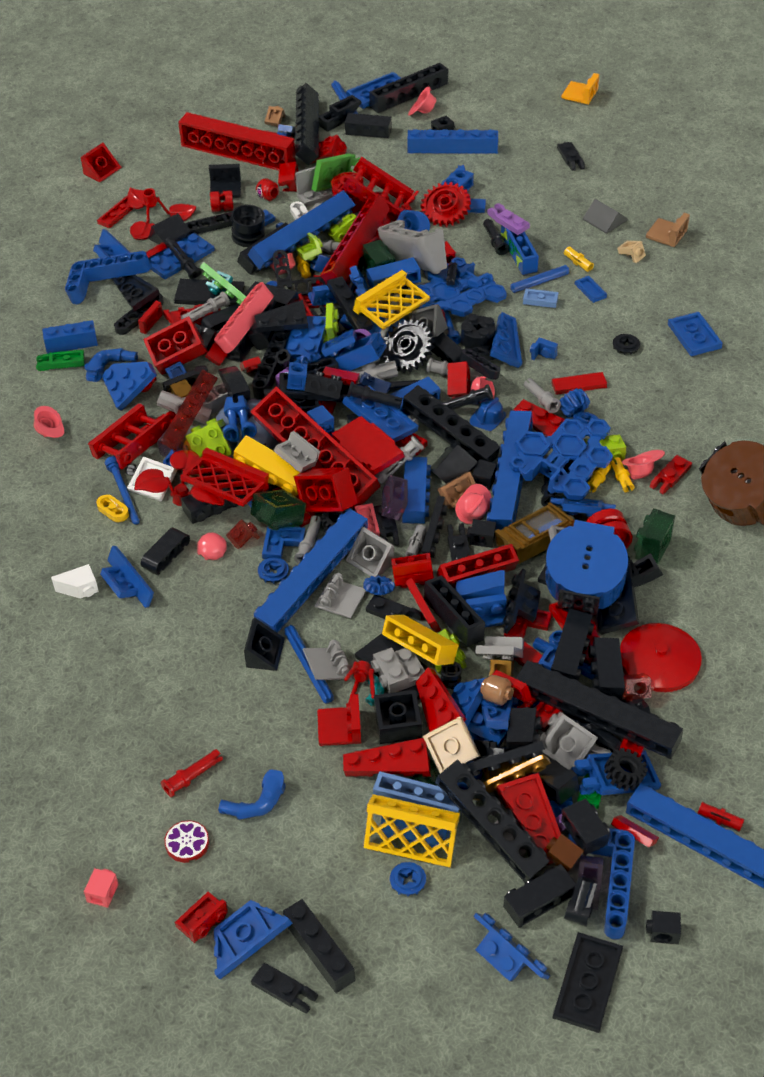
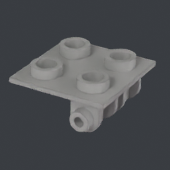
[315,573,366,619]
[302,640,352,680]

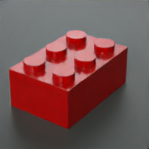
[143,316,207,375]
[293,467,358,512]

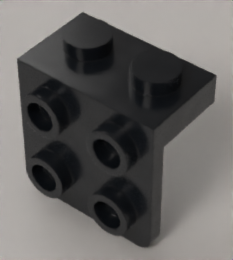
[209,164,241,198]

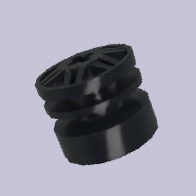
[231,204,265,247]

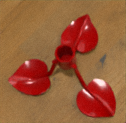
[127,187,196,240]
[134,450,224,506]

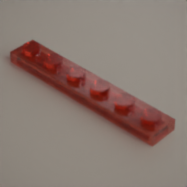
[160,369,218,451]

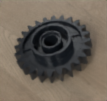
[382,319,435,373]

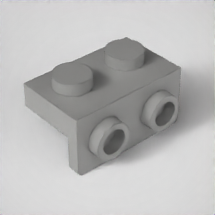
[274,431,320,473]
[475,636,524,661]

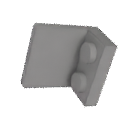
[295,166,333,207]

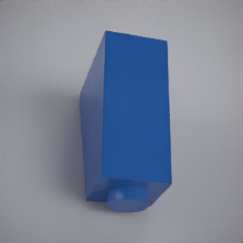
[455,570,505,600]

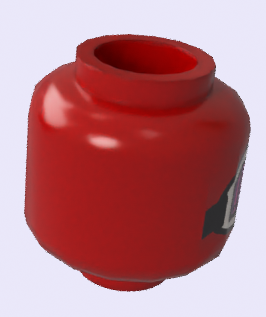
[256,178,279,201]

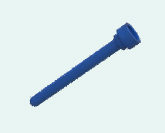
[438,301,461,344]
[105,456,140,525]

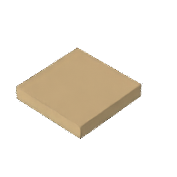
[423,717,480,773]

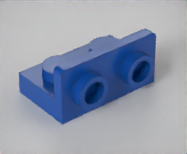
[308,285,338,306]
[465,593,507,627]

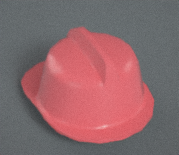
[408,87,436,116]
[270,253,296,275]
[34,406,64,438]
[622,450,665,480]
[455,484,492,524]

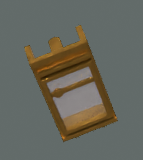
[495,502,574,564]

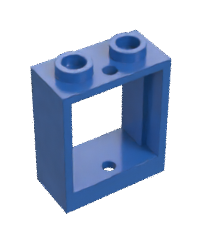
[335,331,387,371]

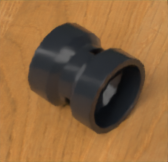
[441,661,462,689]

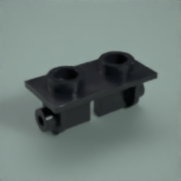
[226,330,254,362]

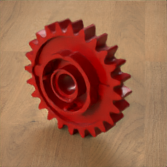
[420,182,471,227]

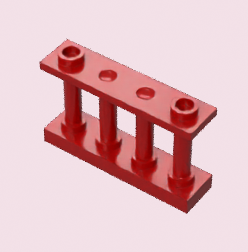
[342,156,414,221]
[88,403,173,469]

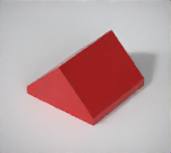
[80,142,122,182]

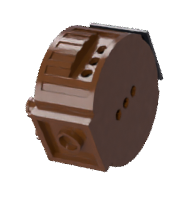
[699,440,764,526]

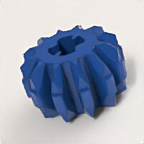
[560,388,590,417]

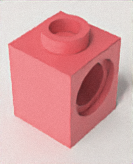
[84,868,119,908]

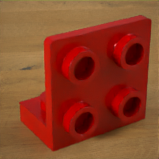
[317,694,361,746]

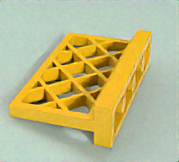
[353,270,430,330]
[364,794,460,867]

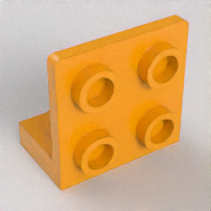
[561,73,599,105]

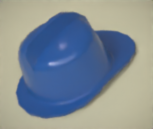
[397,210,430,232]
[470,397,506,431]

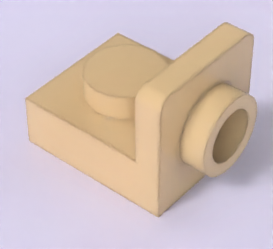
[617,241,646,263]

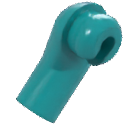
[365,676,384,706]

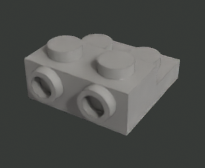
[371,648,425,693]
[540,712,598,769]

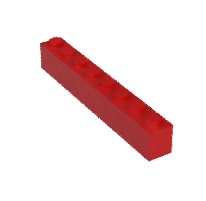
[320,194,391,284]

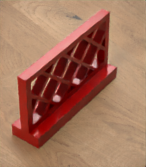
[180,448,269,507]

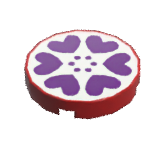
[165,820,209,863]

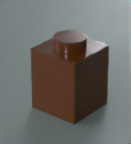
[546,834,584,872]

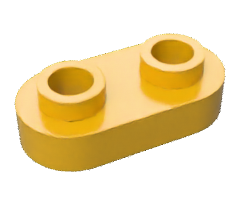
[96,495,129,522]

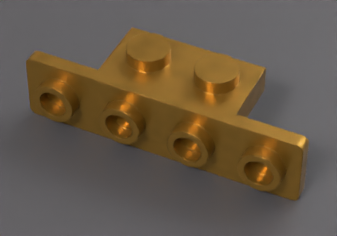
[473,754,551,800]

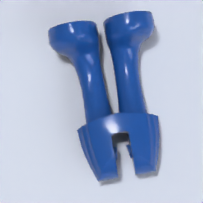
[222,395,257,442]

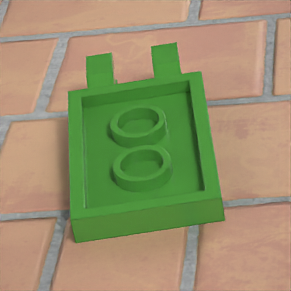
[312,153,360,192]

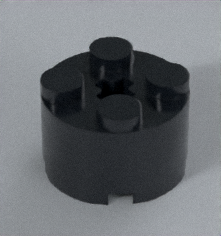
[461,314,495,349]

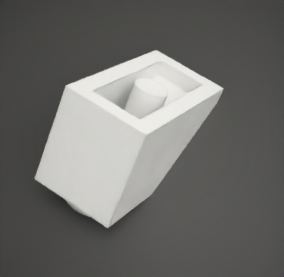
[51,564,99,598]

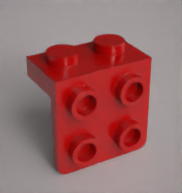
[311,134,347,164]

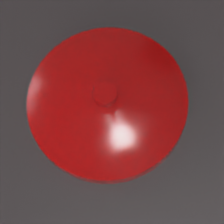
[620,623,702,692]

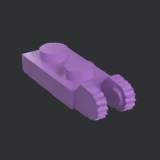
[487,203,530,235]

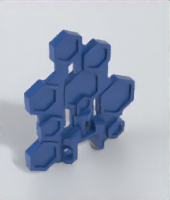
[414,257,507,317]
[509,419,613,500]

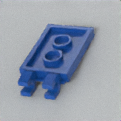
[571,750,661,795]

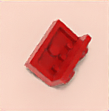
[175,891,228,943]

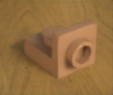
[264,106,286,127]

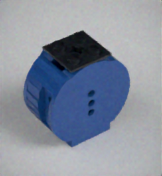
[545,520,628,616]

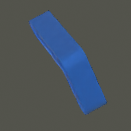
[65,251,152,304]
[568,828,635,940]

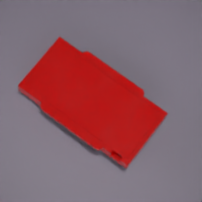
[332,416,404,475]

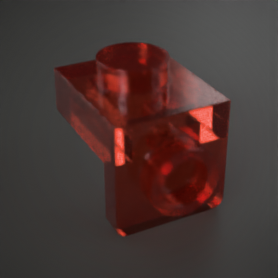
[226,519,260,549]

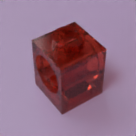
[623,673,654,700]

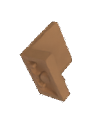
[646,213,690,247]

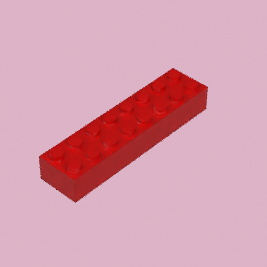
[178,112,296,171]
[250,386,381,510]

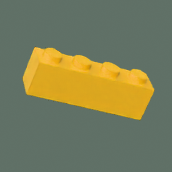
[233,435,300,496]
[382,615,458,665]

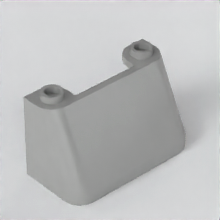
[378,220,447,274]

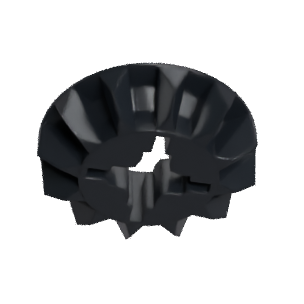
[613,334,640,355]

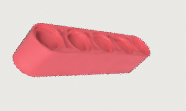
[214,282,274,353]

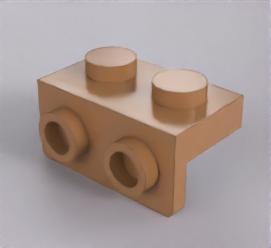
[438,472,476,509]

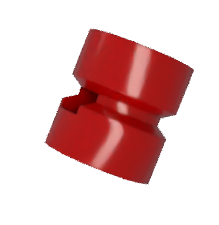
[210,190,234,212]

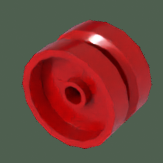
[586,509,633,549]

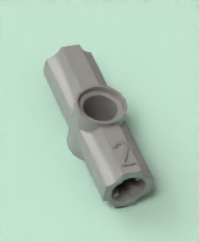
[351,361,398,384]
[157,390,212,425]

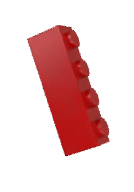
[436,544,519,588]

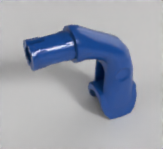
[84,348,138,382]
[219,769,286,820]

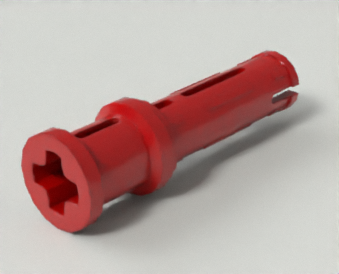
[161,749,223,797]

